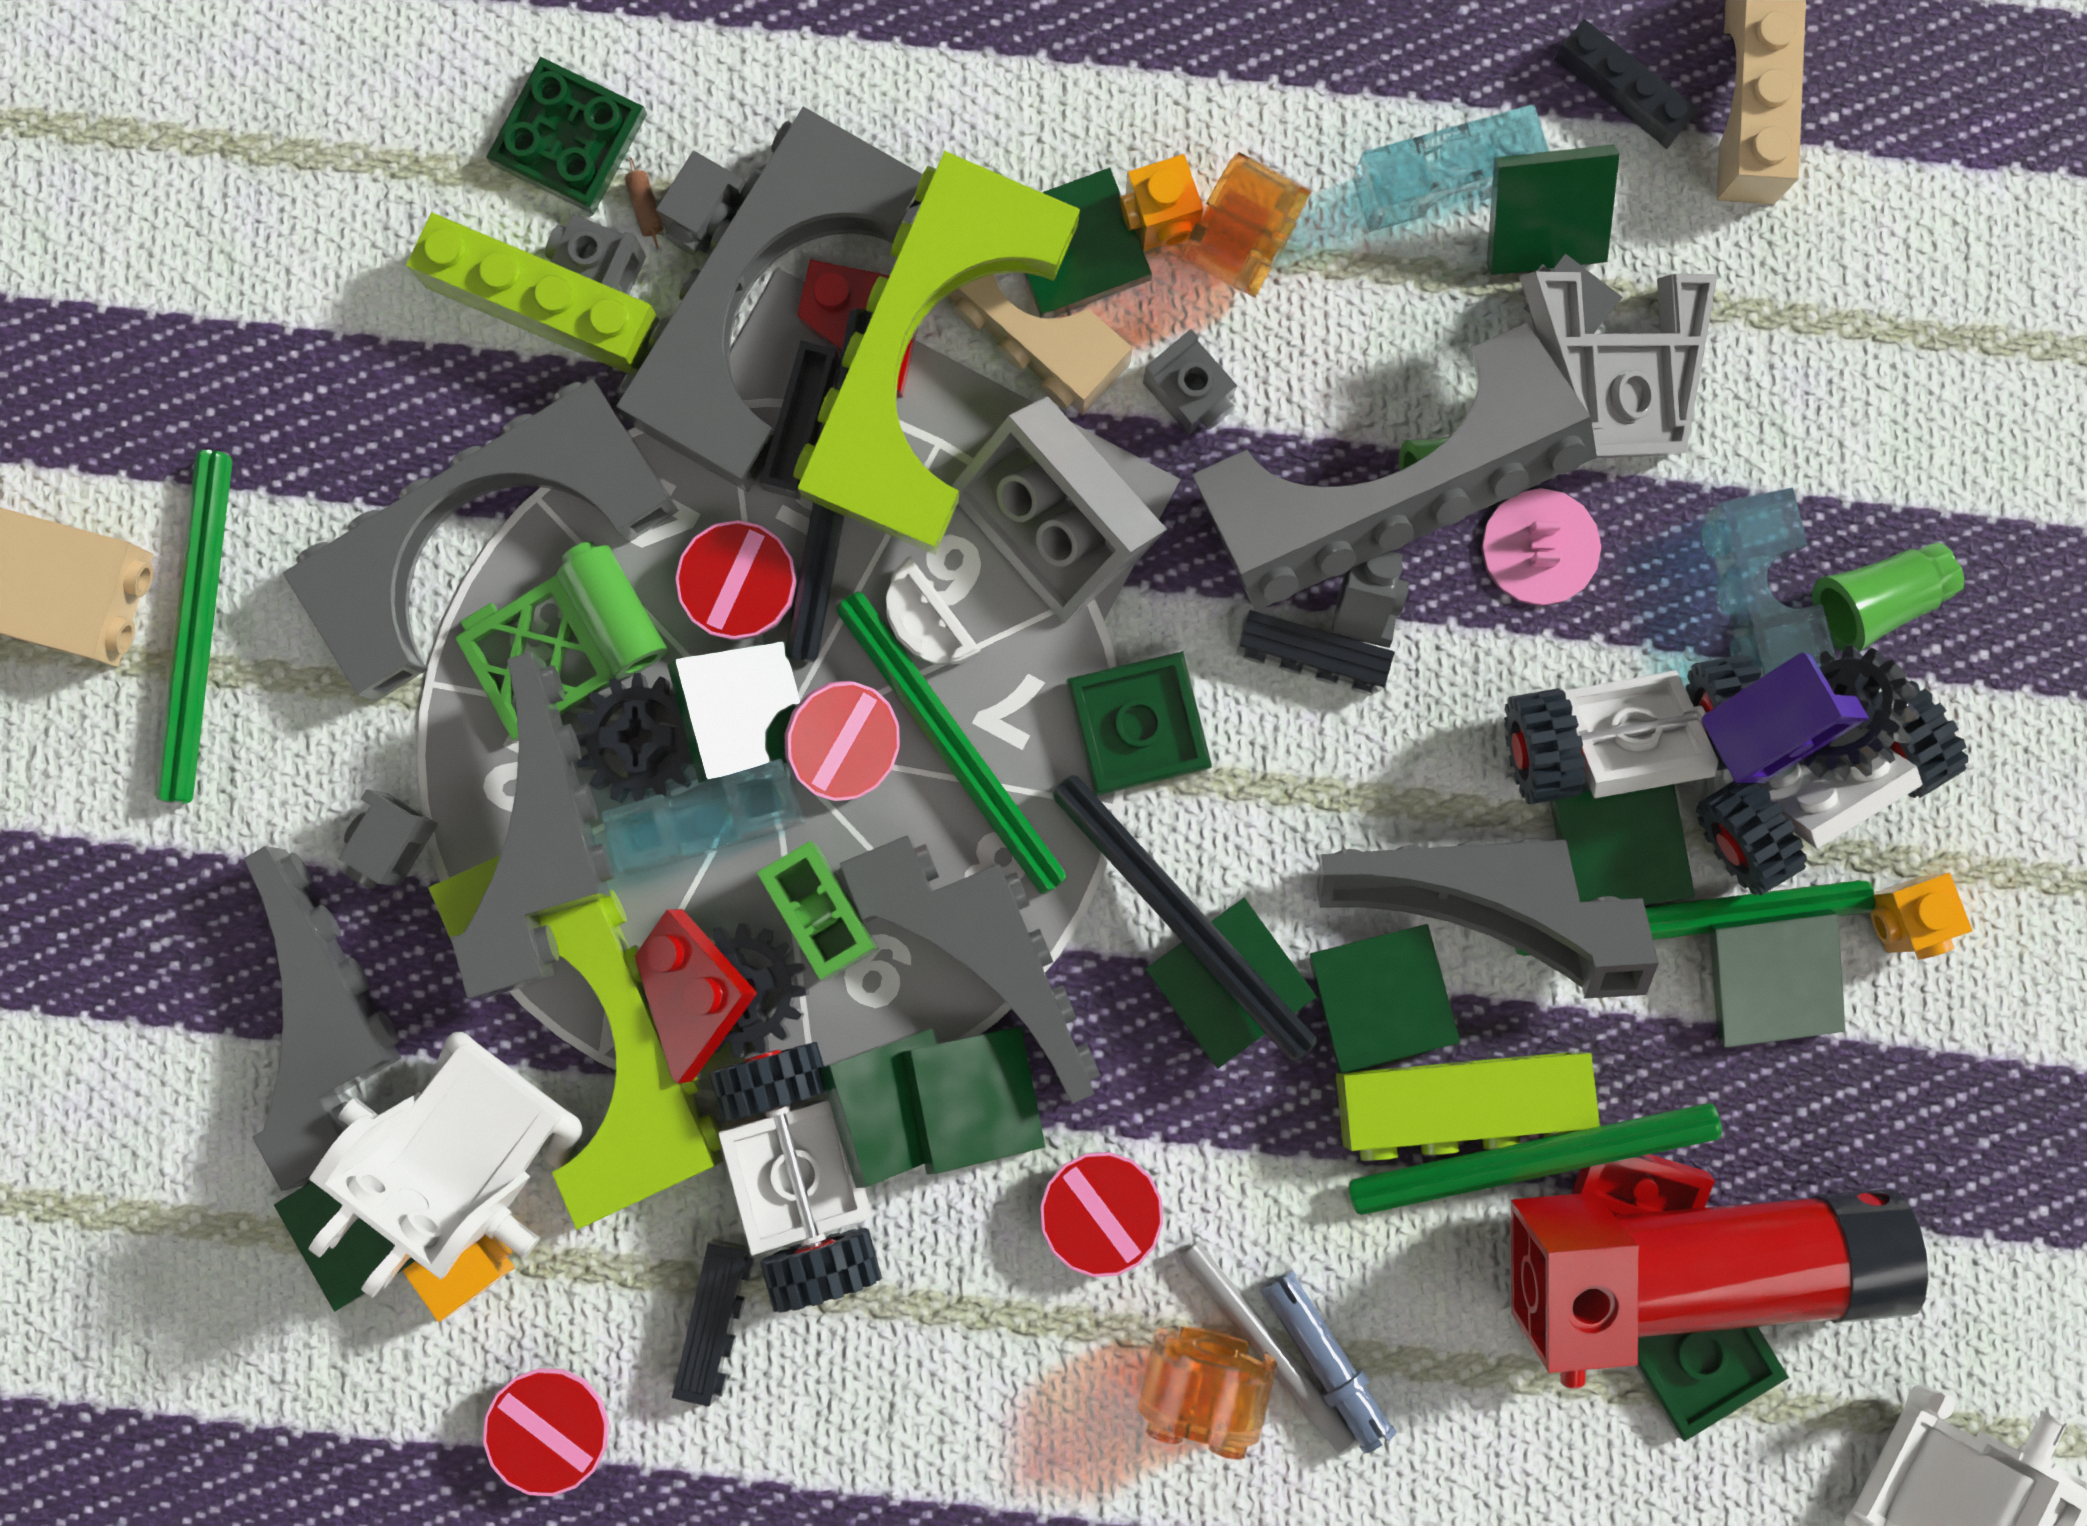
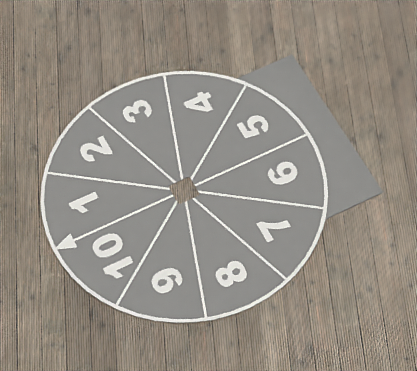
[416,268,1181,1103]

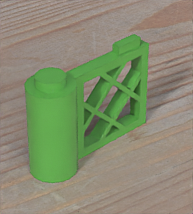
[455,541,668,741]

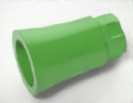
[1812,543,1964,652]

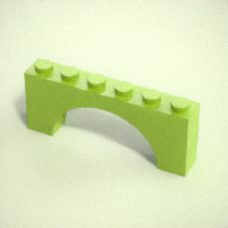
[793,150,1080,555]
[428,855,723,1230]

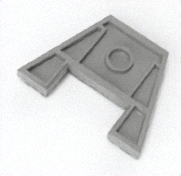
[1519,272,1718,458]

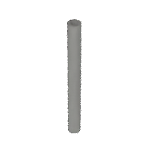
[1179,1241,1356,1453]

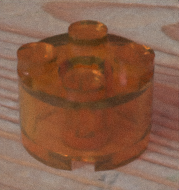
[1181,152,1313,299]
[1137,1326,1277,1460]

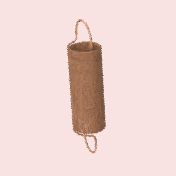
[624,157,664,250]

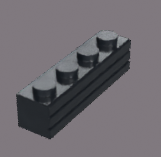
[1554,19,1699,149]
[760,340,840,500]
[1237,610,1395,695]
[672,1238,754,1407]

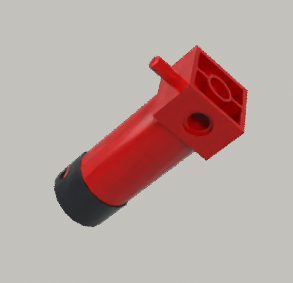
[1511,1189,1929,1389]

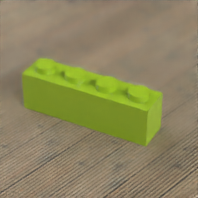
[406,212,660,373]
[1336,1051,1600,1161]

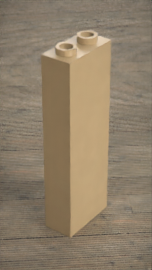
[0,507,154,667]

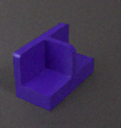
[1702,653,1869,783]

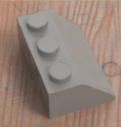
[951,396,1167,623]

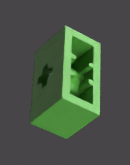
[757,840,879,981]

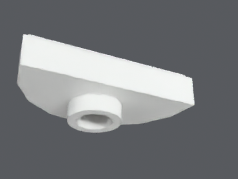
[886,556,982,665]

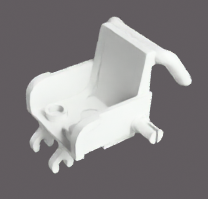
[308,1032,582,1298]
[1844,1385,2087,1526]

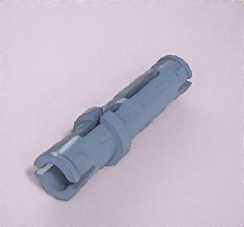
[1260,1269,1397,1454]

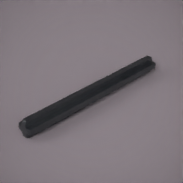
[786,308,873,662]
[1052,775,1317,1063]

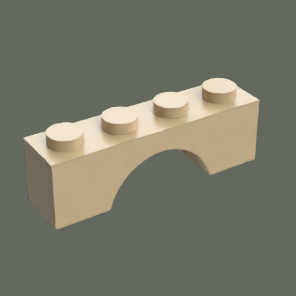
[1717,0,1806,205]
[948,275,1132,415]

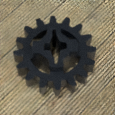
[1798,645,1920,781]
[576,673,694,807]
[713,923,809,1057]

